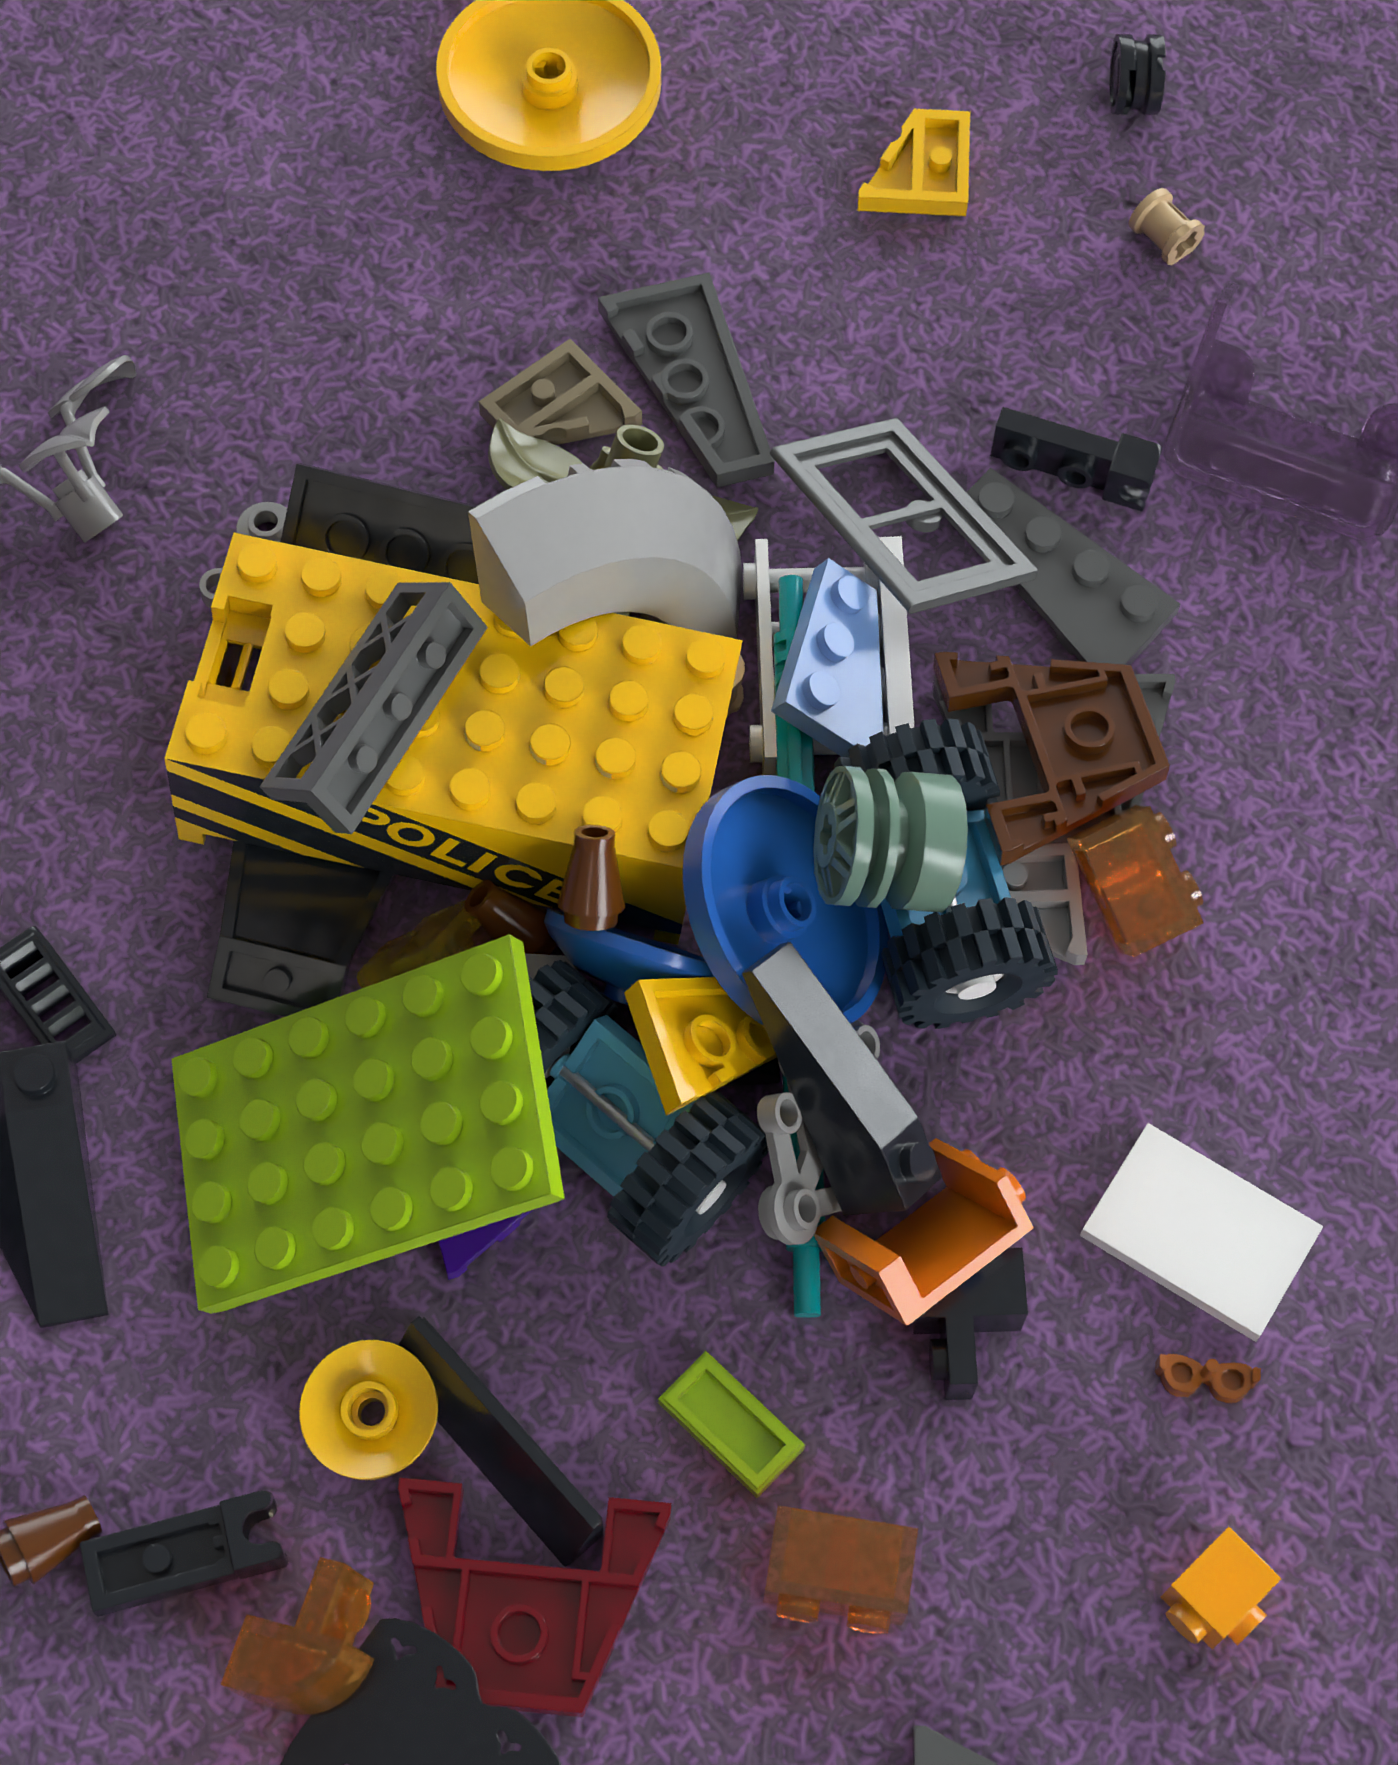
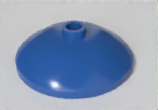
[544,909,714,1005]

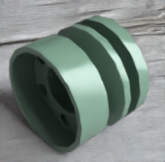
[813,766,968,913]

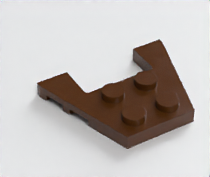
[933,652,1170,866]

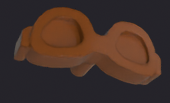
[1155,1354,1261,1403]

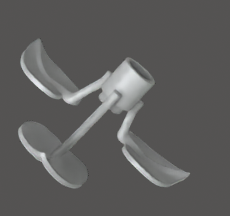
[0,355,136,543]

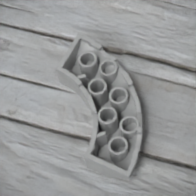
[468,459,743,647]

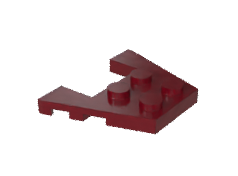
[398,1477,672,1717]

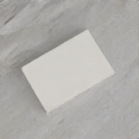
[1080,1123,1324,1342]

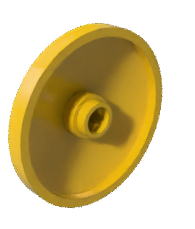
[436,0,661,171]

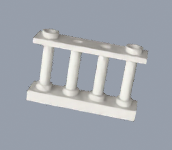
[743,536,914,776]

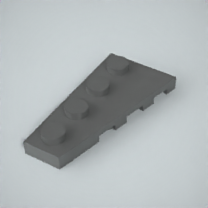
[598,272,775,488]
[966,468,1180,665]

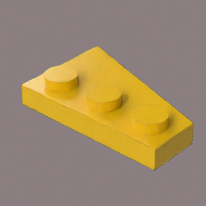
[624,977,777,1116]

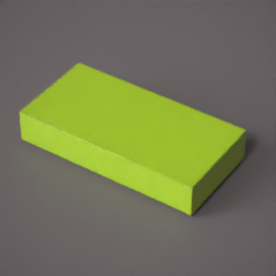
[658,1351,805,1498]

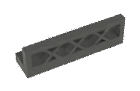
[260,582,488,834]

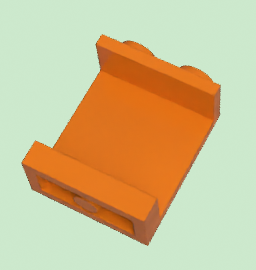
[814,1138,1034,1326]

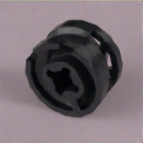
[1109,34,1166,115]

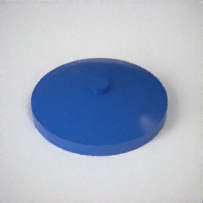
[683,775,889,1025]

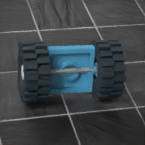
[829,718,1058,1029]

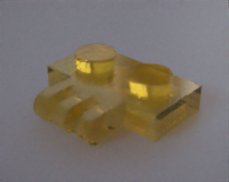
[357,899,480,988]

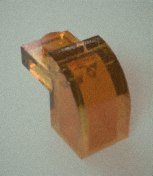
[220,1557,374,1715]

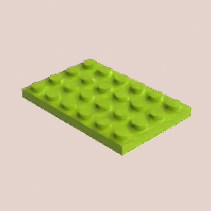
[171,934,565,1314]

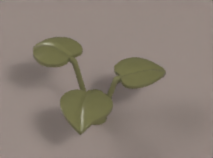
[488,418,758,616]

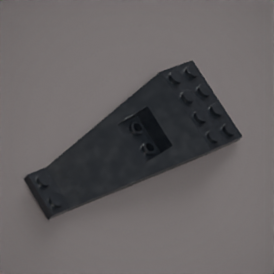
[207,463,479,1017]

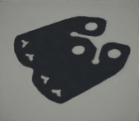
[280,1618,562,1765]

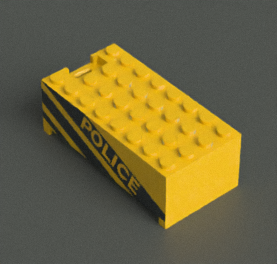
[164,533,743,945]

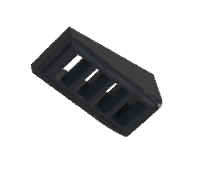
[0,926,116,1063]

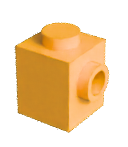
[1161,1527,1282,1649]

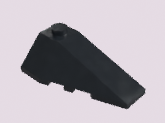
[742,942,942,1216]
[0,1040,109,1328]

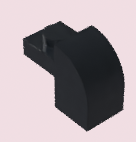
[913,1248,1028,1400]

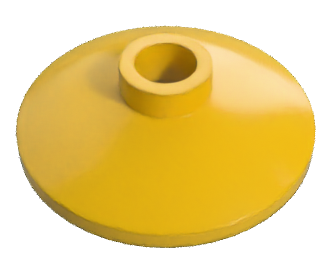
[299,1340,438,1480]

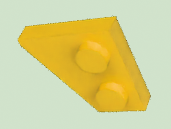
[857,109,970,217]

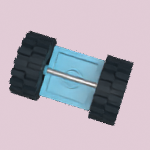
[529,960,769,1267]

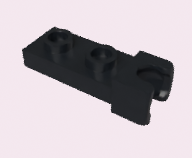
[990,407,1163,512]
[79,1490,289,1617]

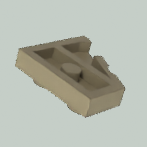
[478,339,642,445]

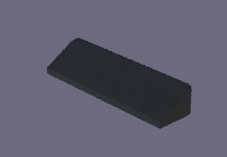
[398,1316,603,1567]

